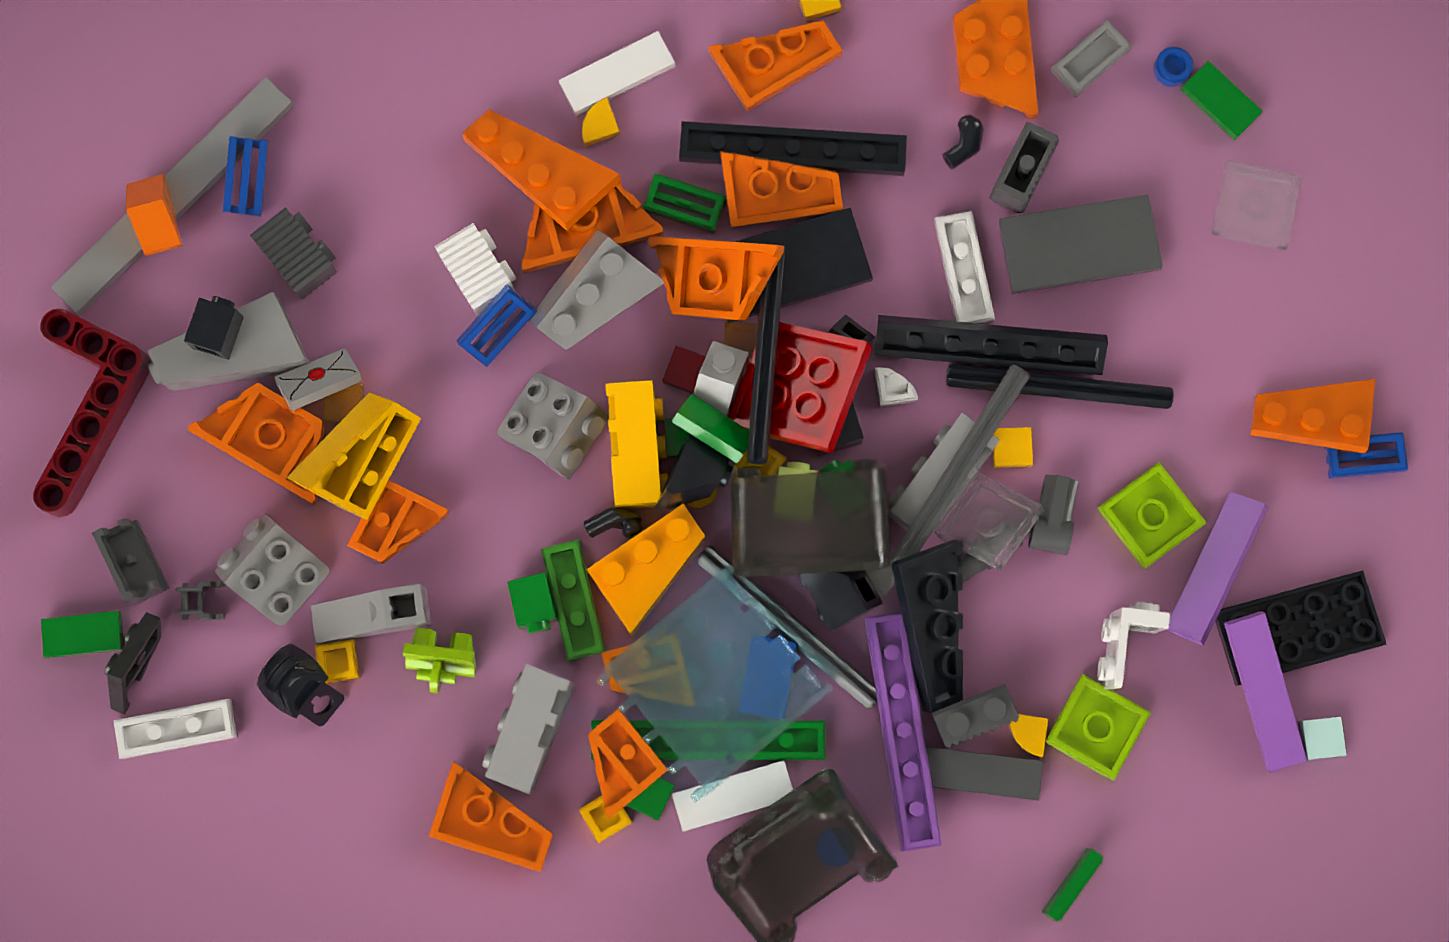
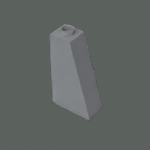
[148,292,309,391]

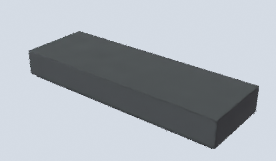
[926,747,1043,801]

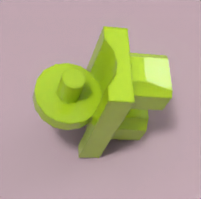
[403,628,476,694]

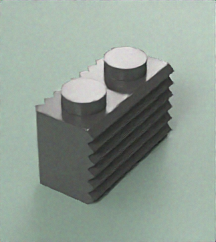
[989,122,1059,214]
[250,207,337,300]
[932,684,1019,748]

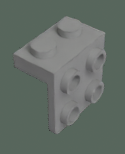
[497,373,609,480]
[214,513,329,626]

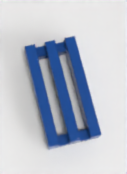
[223,136,268,216]
[457,284,537,367]
[1325,432,1408,479]

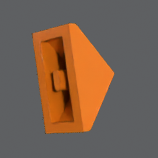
[126,174,183,256]

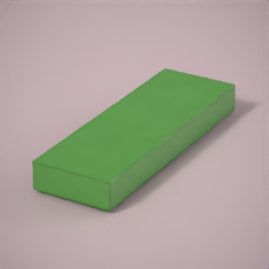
[541,539,606,662]

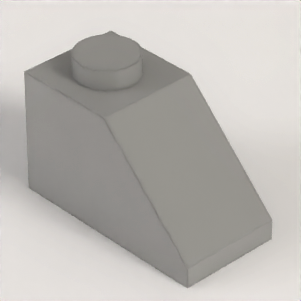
[693,341,749,417]

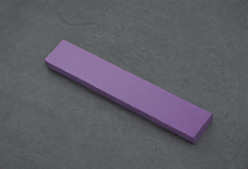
[864,612,942,851]

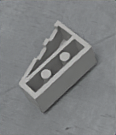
[529,229,665,350]
[887,413,1000,538]
[482,664,576,794]

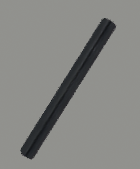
[747,244,785,464]
[946,365,1174,409]

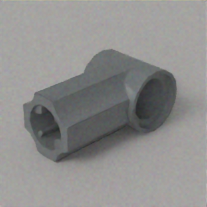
[1028,474,1078,555]

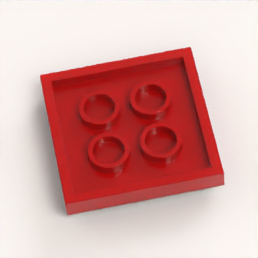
[728,322,872,453]

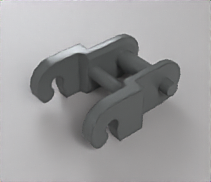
[175,581,226,621]

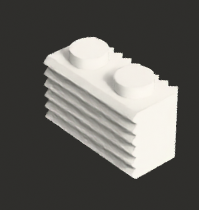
[434,223,516,316]

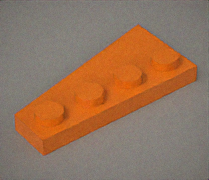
[462,109,621,230]

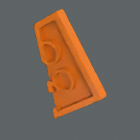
[708,20,843,112]
[720,151,843,227]
[1250,379,1376,454]
[428,761,554,872]

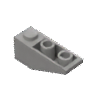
[311,584,432,644]

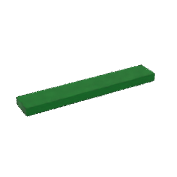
[591,720,825,760]

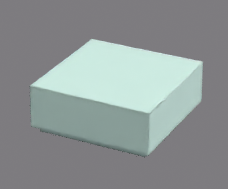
[1299,717,1347,760]

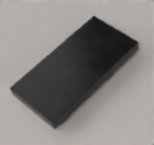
[726,207,873,324]
[1215,570,1387,686]

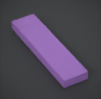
[1167,491,1268,646]
[1224,611,1307,772]

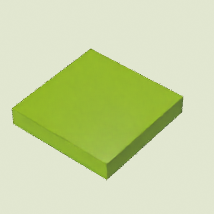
[1097,462,1207,569]
[1045,674,1151,781]

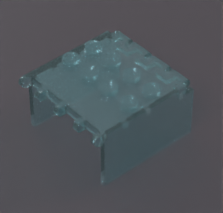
[595,564,833,802]

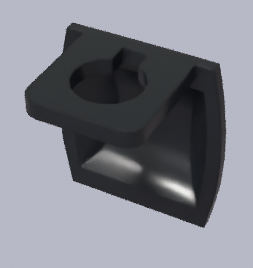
[256,643,344,726]

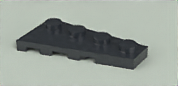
[891,539,963,713]

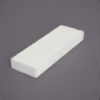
[558,31,675,116]
[934,211,995,324]
[114,698,237,759]
[672,760,795,832]

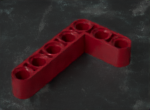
[33,309,151,517]

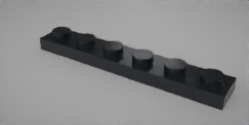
[679,121,907,176]
[875,315,1108,375]

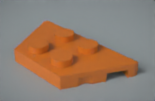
[953,0,1038,119]
[521,182,664,274]
[648,236,784,321]
[187,382,325,506]

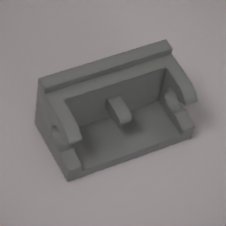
[92,519,170,605]

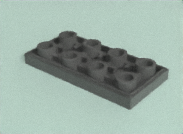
[998,194,1163,294]

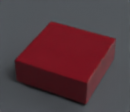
[662,346,706,394]

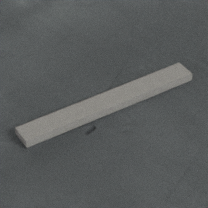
[50,77,294,315]

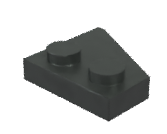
[105,612,161,715]

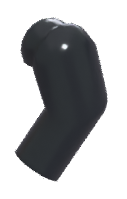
[942,115,984,170]
[584,507,643,539]

